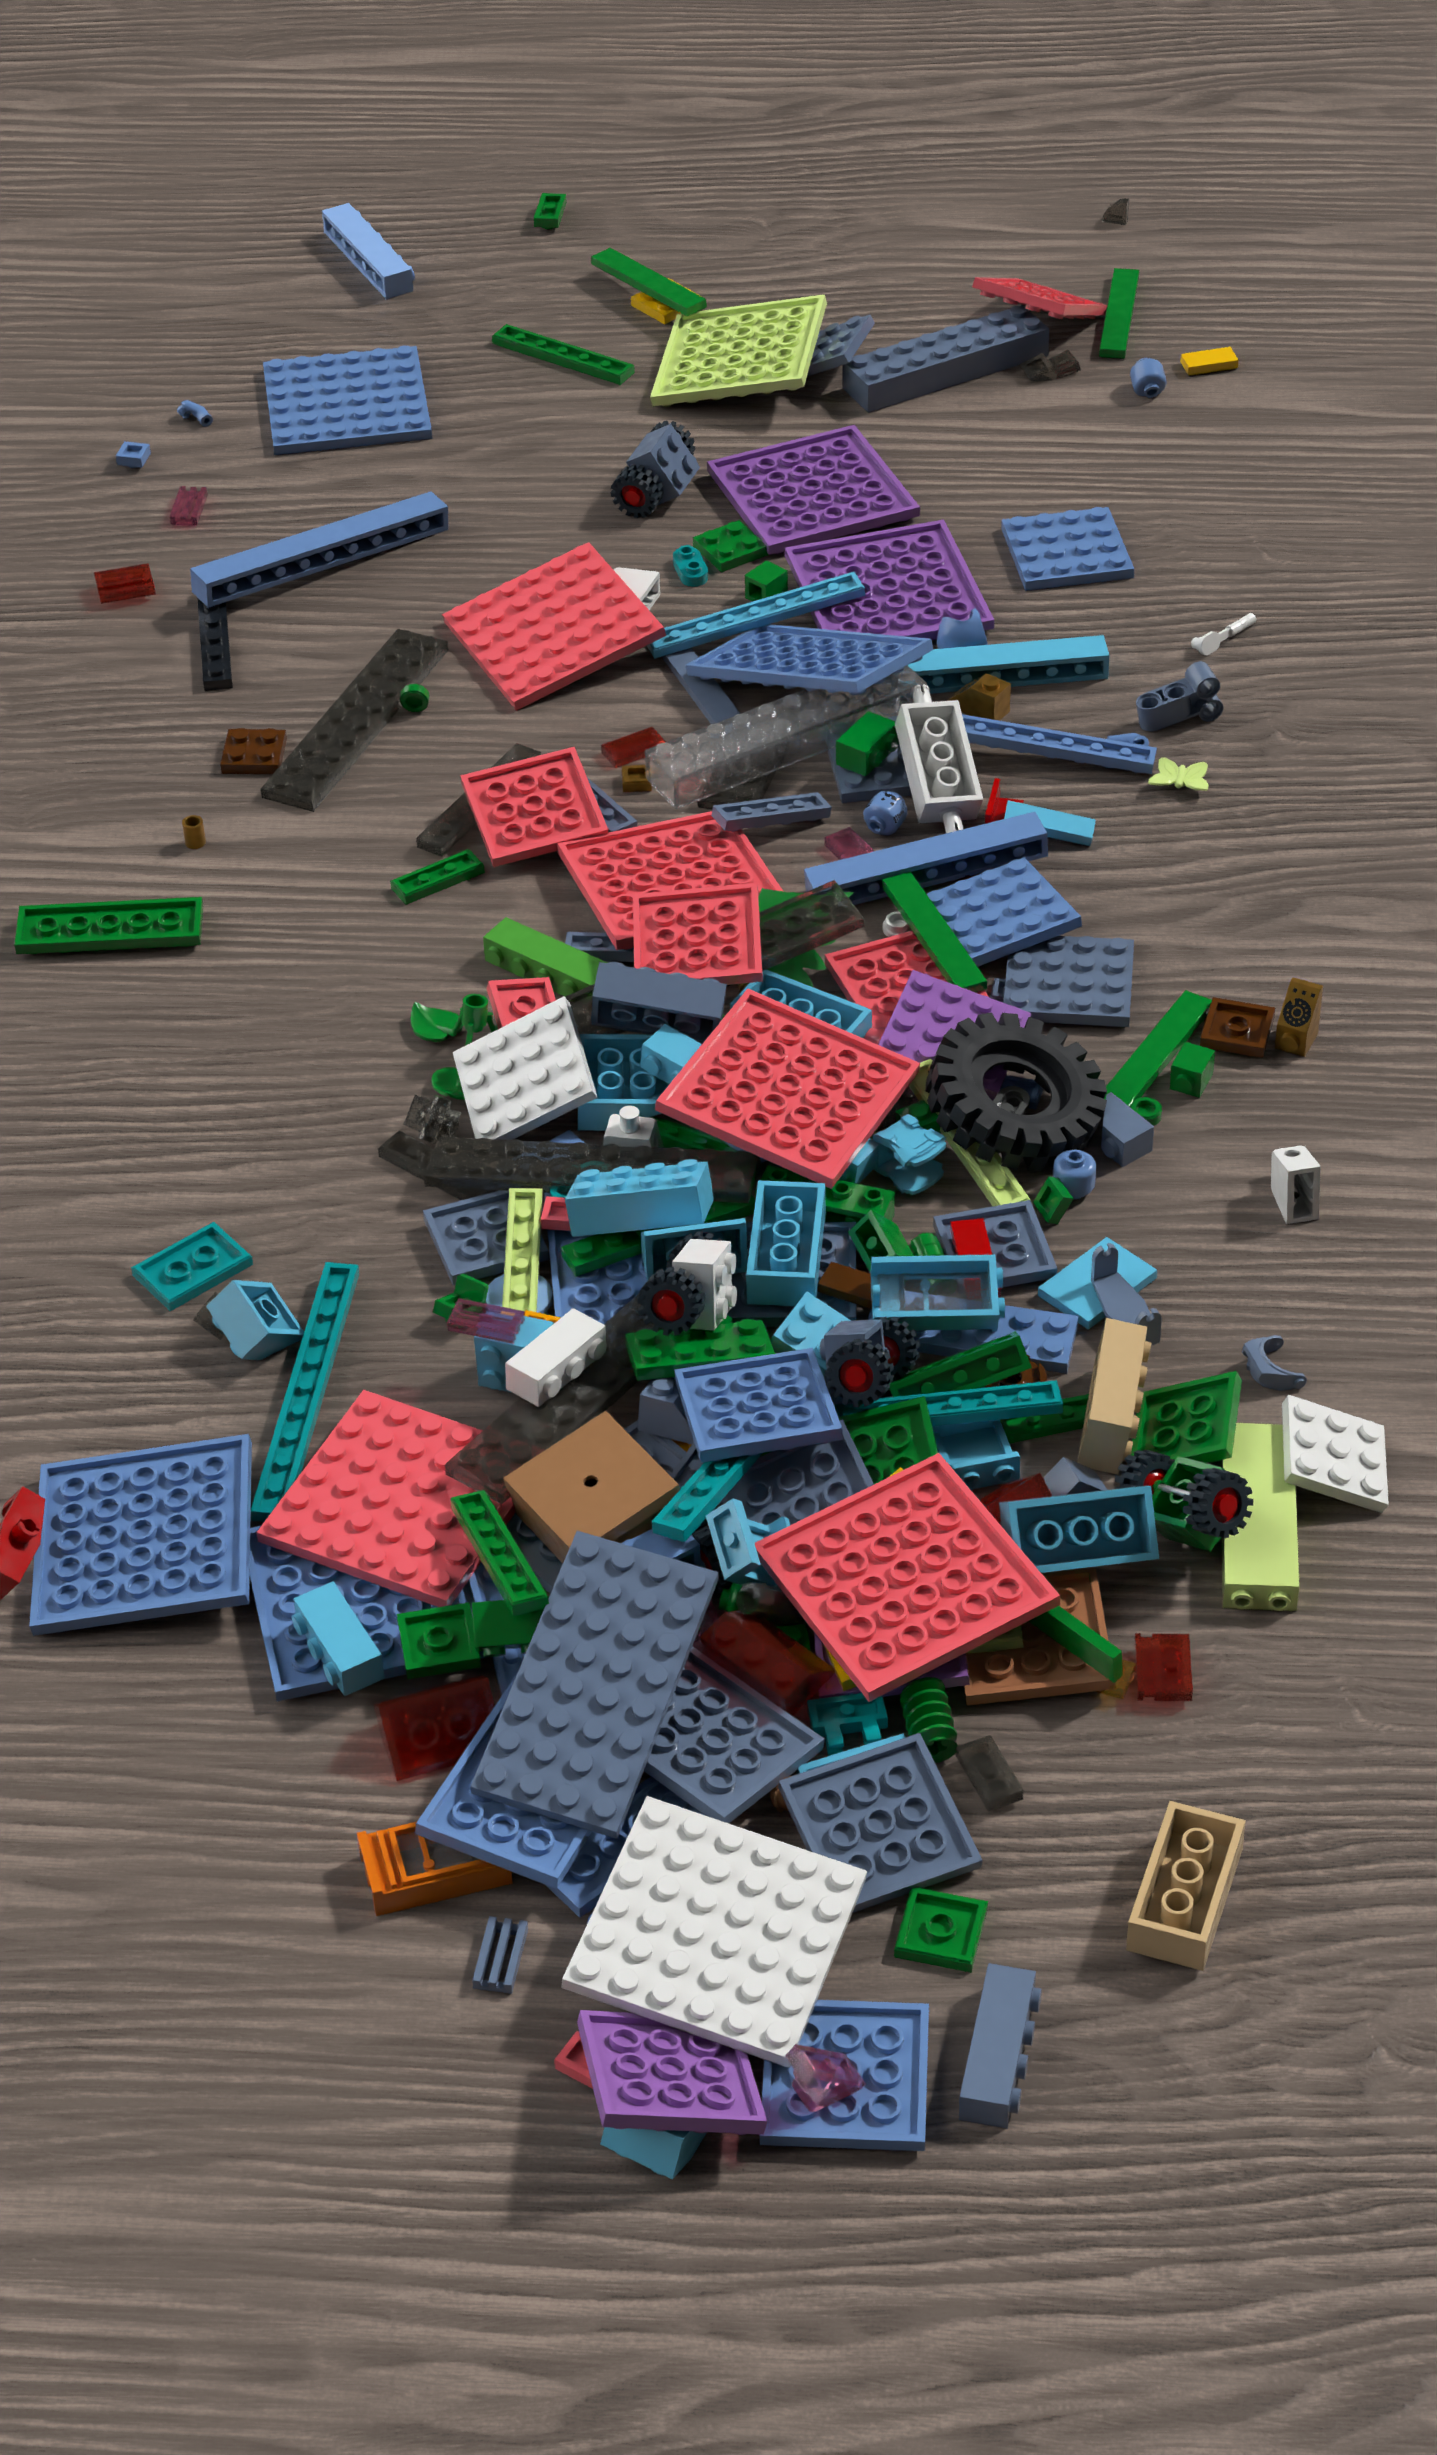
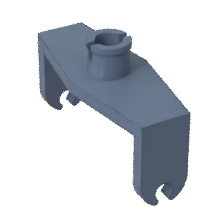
[1091,1243,1162,1345]

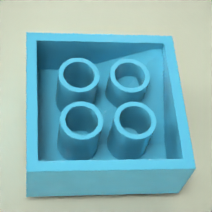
[578,1034,669,1131]

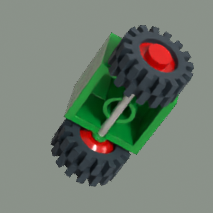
[1114,1450,1253,1552]

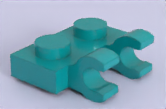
[807,1693,888,1756]

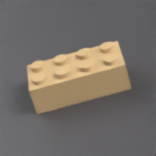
[1077,1318,1151,1475]
[1126,1801,1246,1971]

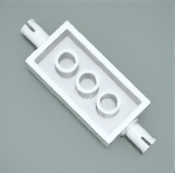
[895,684,983,833]

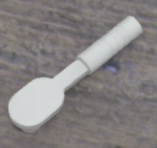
[1191,613,1256,655]

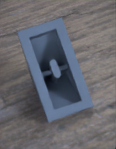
[1030,1457,1107,1499]

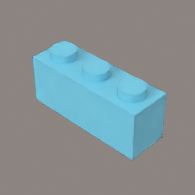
[291,1581,385,1696]

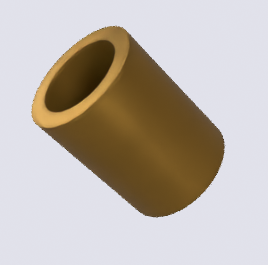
[182,815,206,849]

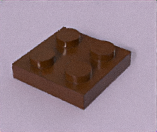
[220,728,287,774]
[1200,997,1276,1058]

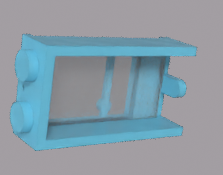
[870,1254,1005,1332]

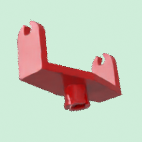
[0,1486,45,1600]

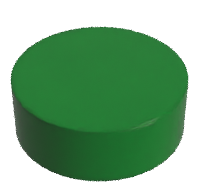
[400,684,430,712]
[1130,1097,1162,1126]

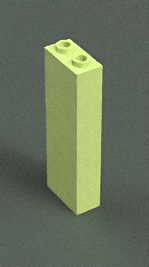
[1220,1423,1299,1611]

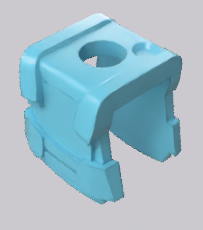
[873,1114,946,1195]

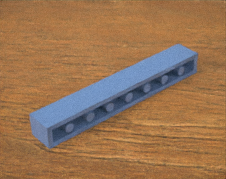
[804,812,1048,912]

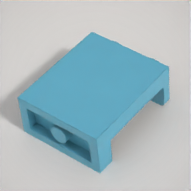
[932,1419,1020,1490]
[706,1498,790,1597]

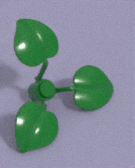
[410,994,498,1100]

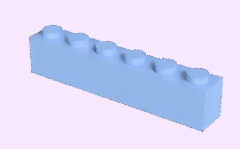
[322,203,415,299]

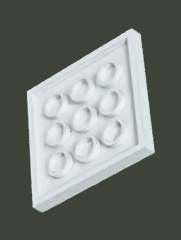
[453,996,598,1154]

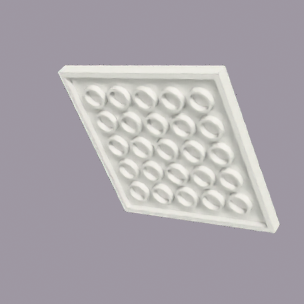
[561,1796,867,2068]

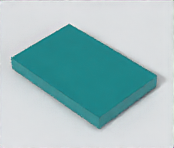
[131,1222,253,1311]

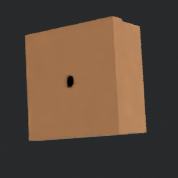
[503,1411,680,1563]

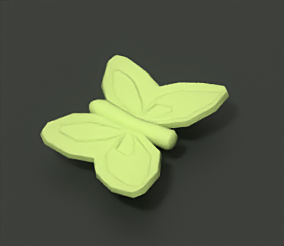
[1148,757,1209,791]

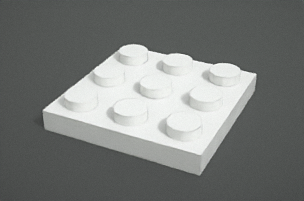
[1282,1395,1389,1513]

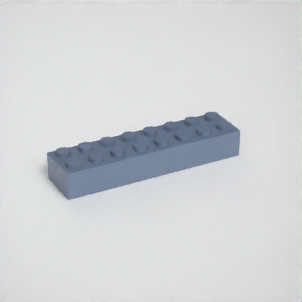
[842,305,1049,413]

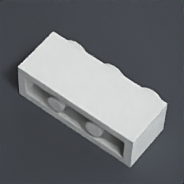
[505,1308,607,1407]

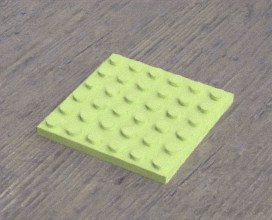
[650,294,827,406]

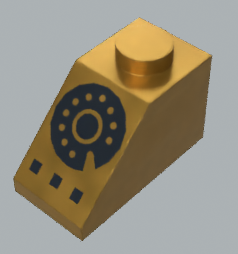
[947,674,1011,721]
[1275,977,1323,1057]

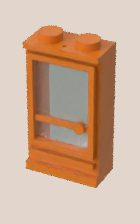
[357,1822,513,1916]

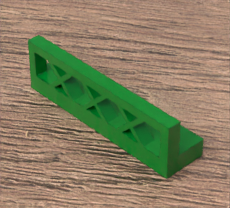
[889,1331,1032,1397]

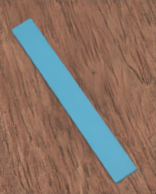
[647,572,865,659]

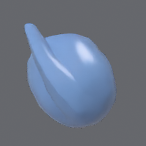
[937,608,988,649]

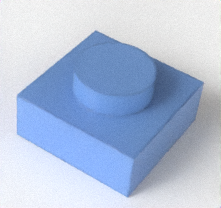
[116,441,151,468]

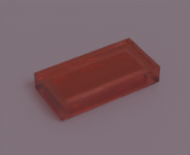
[601,727,667,768]

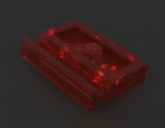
[94,563,156,604]
[1134,1633,1193,1701]

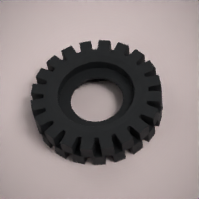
[925,1012,1107,1171]

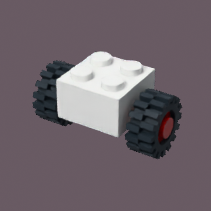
[637,1232,737,1336]

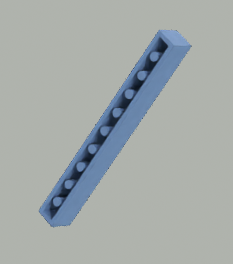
[190,492,448,608]

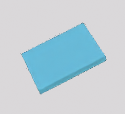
[1038,1237,1157,1330]

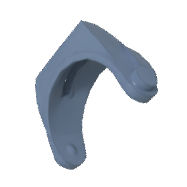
[1242,1335,1307,1391]

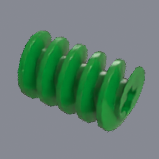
[900,1677,959,1763]

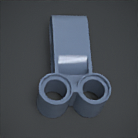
[1136,661,1224,732]

